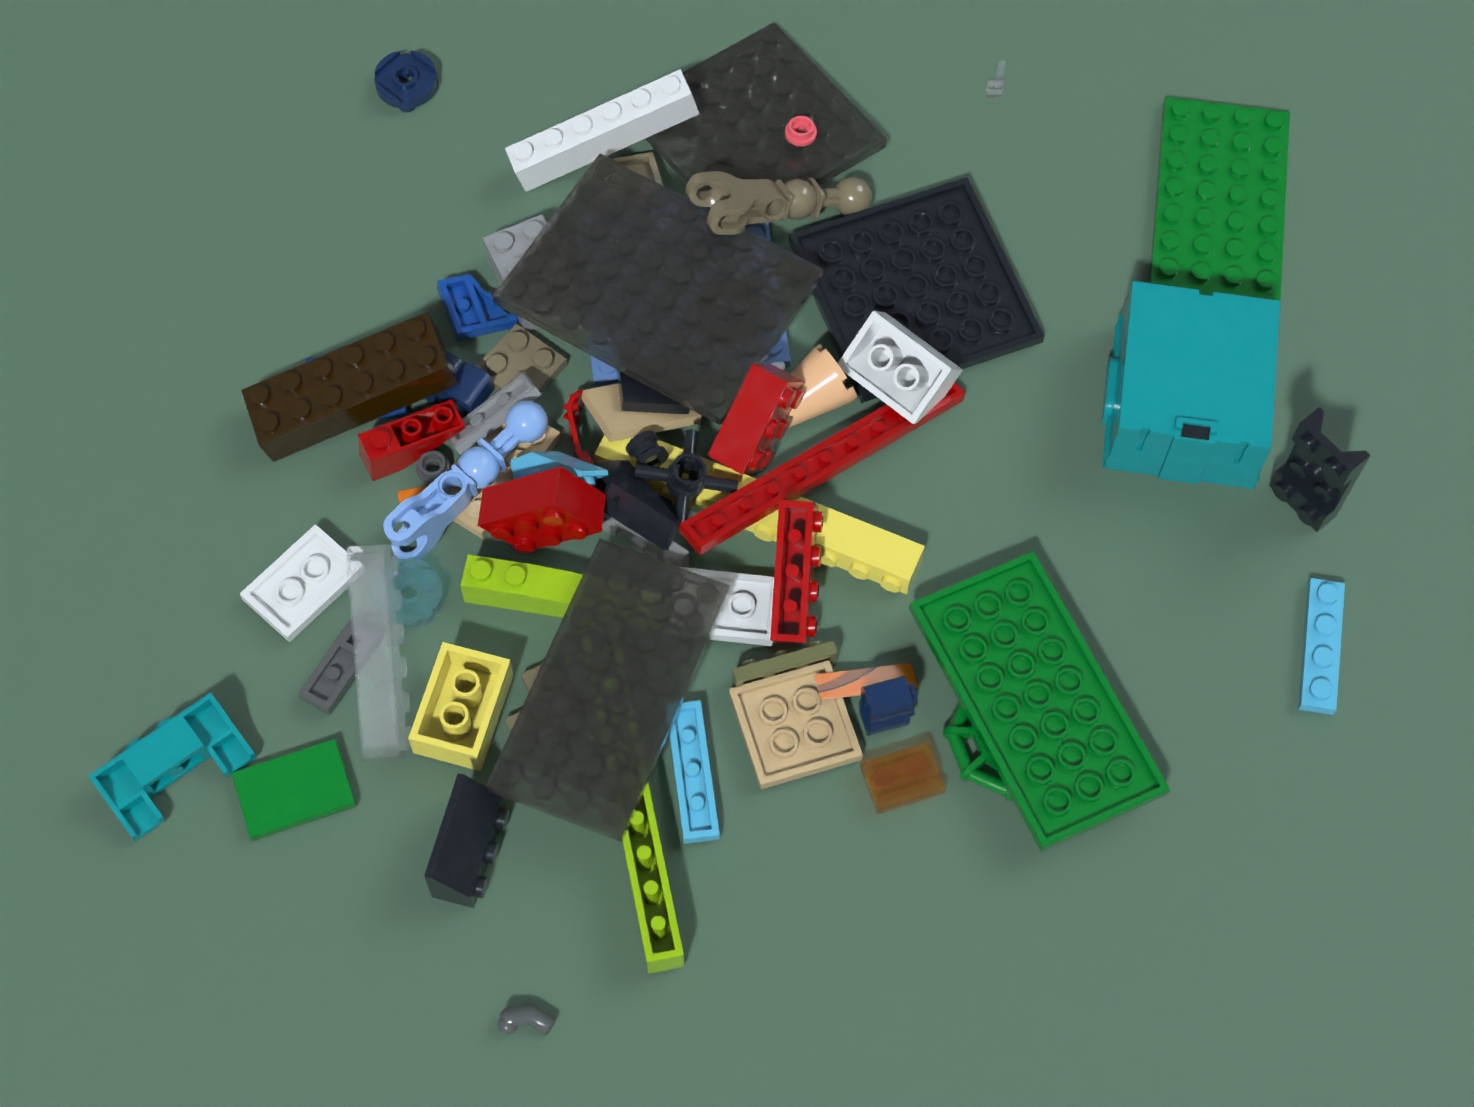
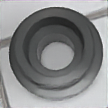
[416,451,450,484]

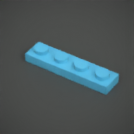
[1298,578,1345,715]
[666,700,720,844]

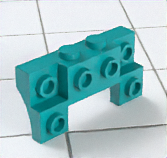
[88,692,257,842]

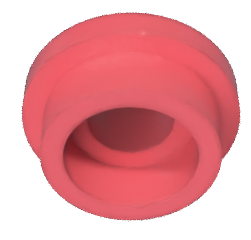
[785,116,817,146]

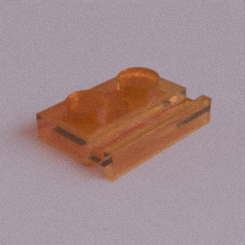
[860,742,946,814]

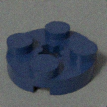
[374,51,438,112]

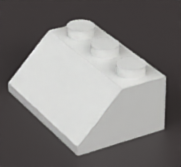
[838,311,963,424]

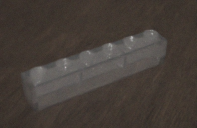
[346,544,412,761]

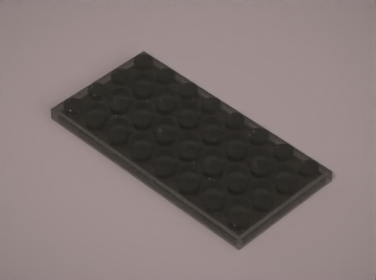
[486,539,730,842]

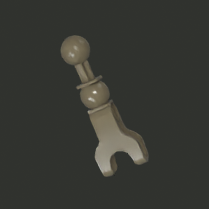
[685,171,872,235]

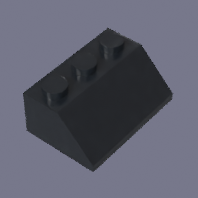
[424,773,509,908]

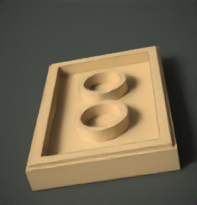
[581,383,702,442]

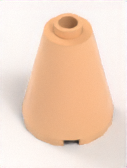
[787,344,857,428]

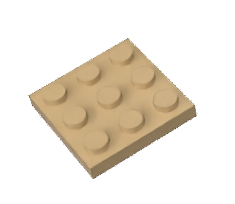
[729,660,863,790]

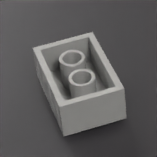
[482,214,584,332]

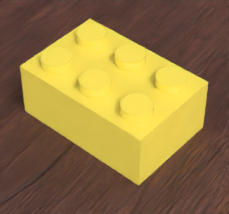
[408,642,514,771]

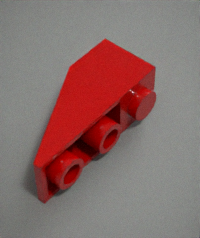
[357,399,465,481]

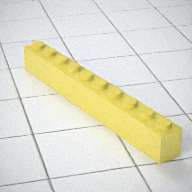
[594,435,925,594]

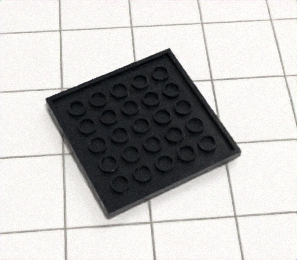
[788,177,1045,403]

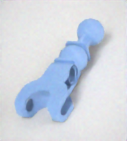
[383,401,548,564]

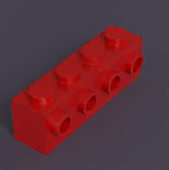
[770,500,824,644]

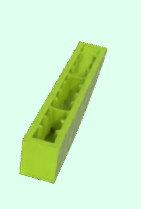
[460,554,672,634]

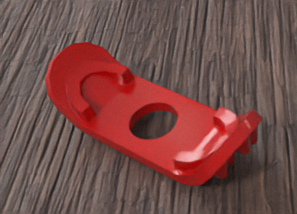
[563,389,594,465]

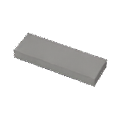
[449,372,542,455]

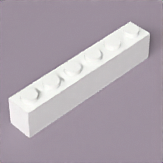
[505,69,699,192]

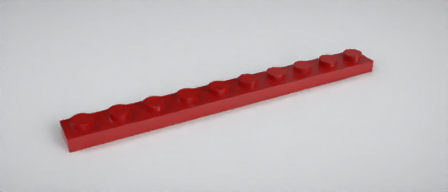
[679,382,965,555]

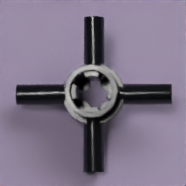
[634,429,738,528]

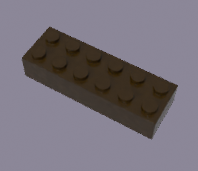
[241,312,459,462]

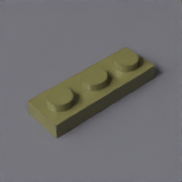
[732,640,838,687]

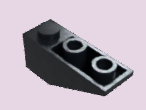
[593,460,680,551]

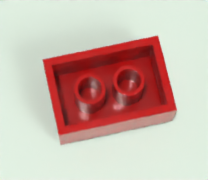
[707,363,805,475]
[477,466,606,553]

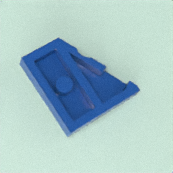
[437,274,518,341]

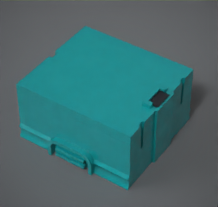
[1101,281,1281,489]

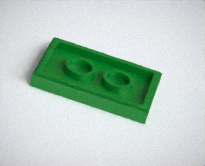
[231,739,357,841]

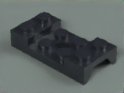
[1269,407,1371,532]

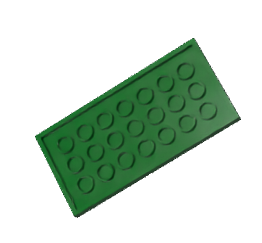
[1149,96,1290,321]
[909,551,1170,852]

